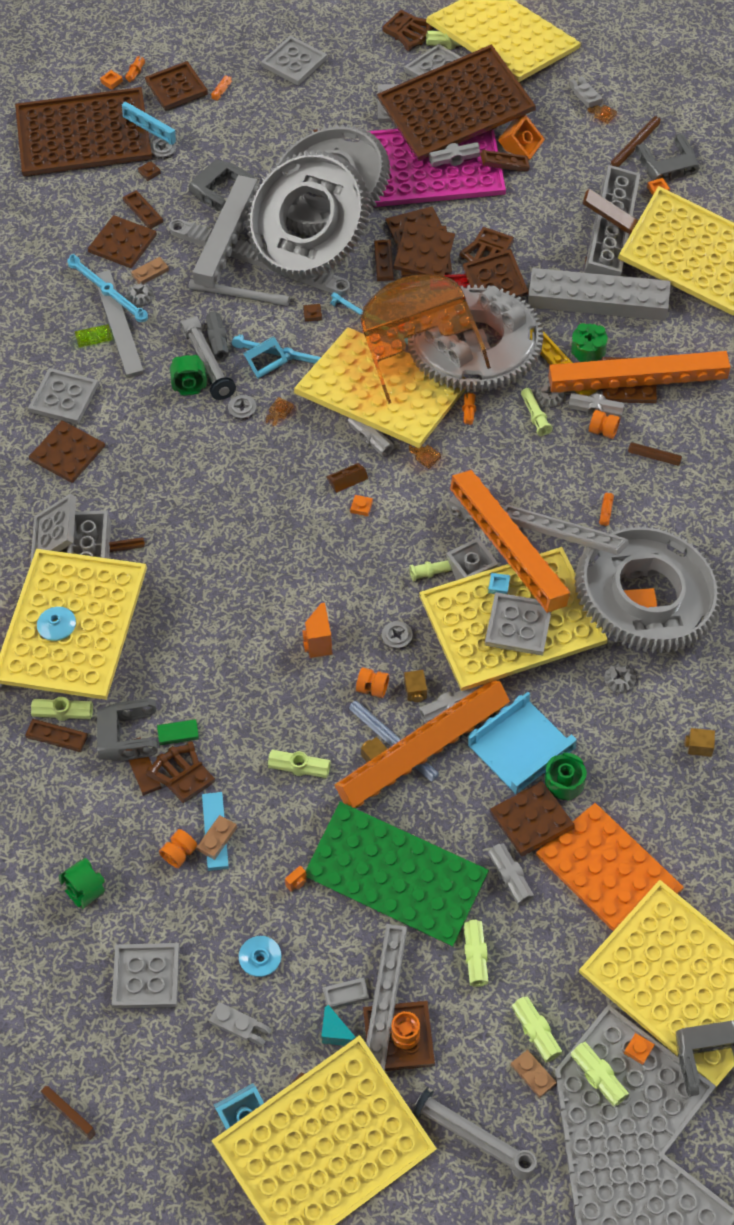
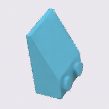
[214,1083,264,1130]

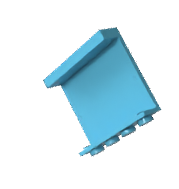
[468,692,577,794]

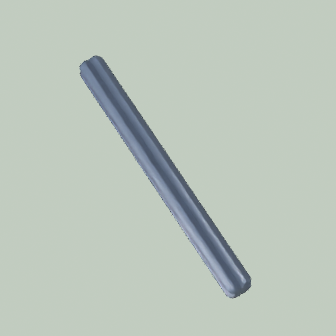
[349,700,439,782]

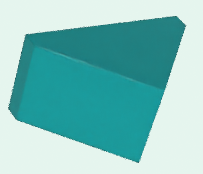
[321,1005,356,1046]

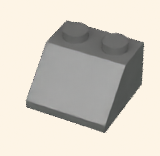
[446,537,498,580]

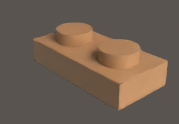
[131,257,169,284]
[197,815,237,860]
[511,1050,557,1098]

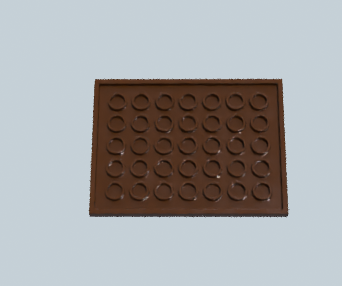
[377,44,536,161]
[15,87,152,177]

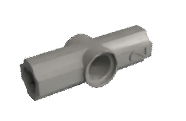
[429,142,480,167]
[568,393,625,418]
[348,418,394,456]
[419,687,476,723]
[488,844,534,905]

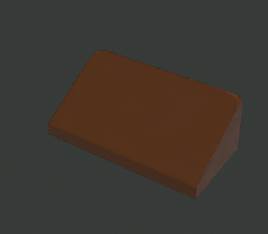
[326,463,368,493]

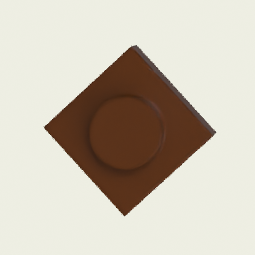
[138,161,161,181]
[303,304,322,322]

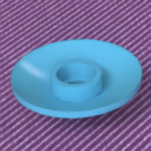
[37,607,76,641]
[239,936,281,977]

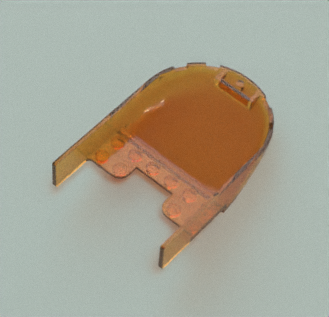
[360,274,491,404]

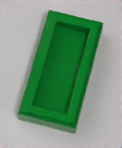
[157,719,199,745]

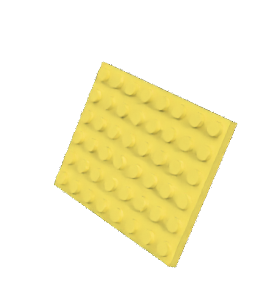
[426,0,581,82]
[618,186,734,316]
[294,327,466,448]
[419,547,608,691]
[0,549,147,700]
[579,880,734,1089]
[211,1035,437,1225]

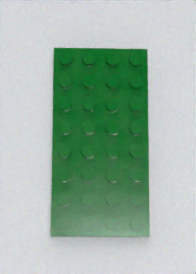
[305,802,489,947]

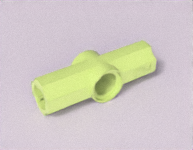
[426,31,462,49]
[31,697,93,721]
[268,750,331,778]
[464,920,488,987]
[512,996,562,1062]
[570,1042,629,1107]

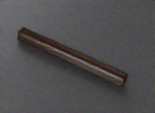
[610,116,661,167]

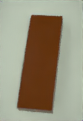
[480,150,530,172]
[123,190,163,229]
[374,239,394,282]
[25,719,88,752]
[126,737,162,796]
[41,1086,96,1140]

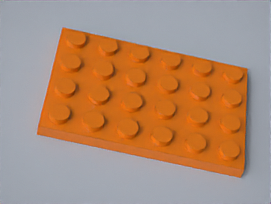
[536,803,684,931]

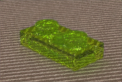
[74,324,112,348]

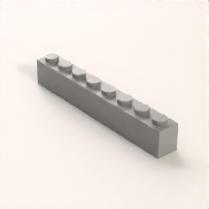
[193,175,259,288]

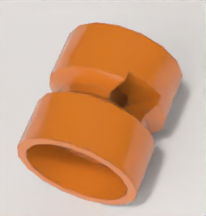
[588,410,620,439]
[356,667,389,698]
[159,829,198,869]
[391,1011,420,1049]

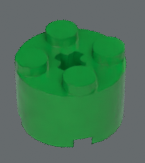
[571,323,608,362]
[170,355,207,396]
[544,753,587,800]
[59,858,105,909]

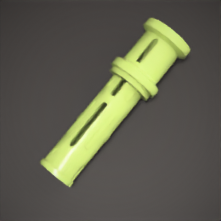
[521,388,553,436]
[409,560,452,582]

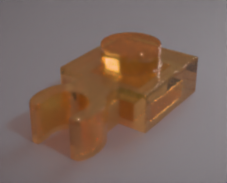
[587,105,617,124]
[265,397,294,426]
[409,444,441,469]

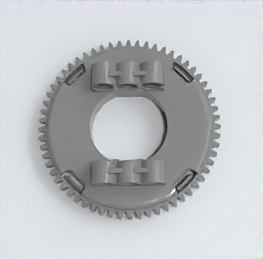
[273,124,391,236]
[246,150,371,280]
[407,285,543,392]
[574,524,723,653]

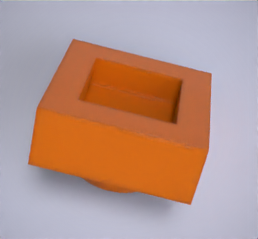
[100,70,123,90]
[647,178,670,195]
[350,495,373,516]
[285,866,307,892]
[624,1033,655,1065]

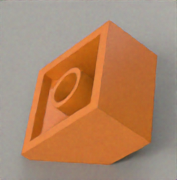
[498,115,545,160]
[302,603,333,658]

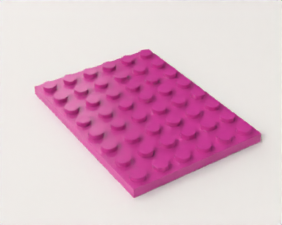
[367,129,506,207]

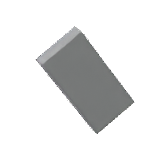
[322,977,369,1008]

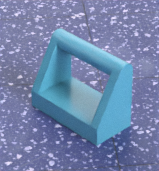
[243,336,288,379]

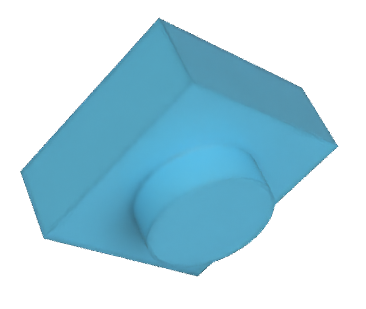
[488,573,510,594]

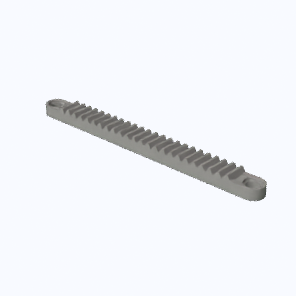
[169,219,350,296]

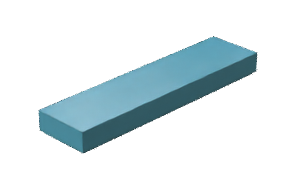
[122,101,176,145]
[202,792,229,871]

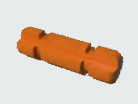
[211,75,232,101]
[599,492,614,526]

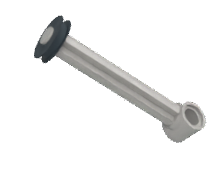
[180,316,236,400]
[412,1087,537,1180]

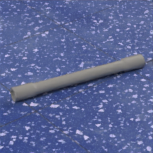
[189,279,290,306]

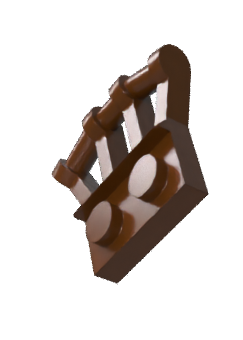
[382,10,434,51]
[459,227,514,262]
[146,741,215,803]

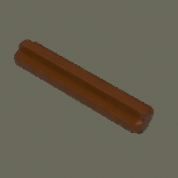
[628,442,682,466]
[109,537,145,552]

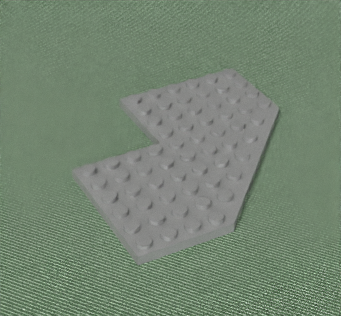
[555,1005,734,1225]

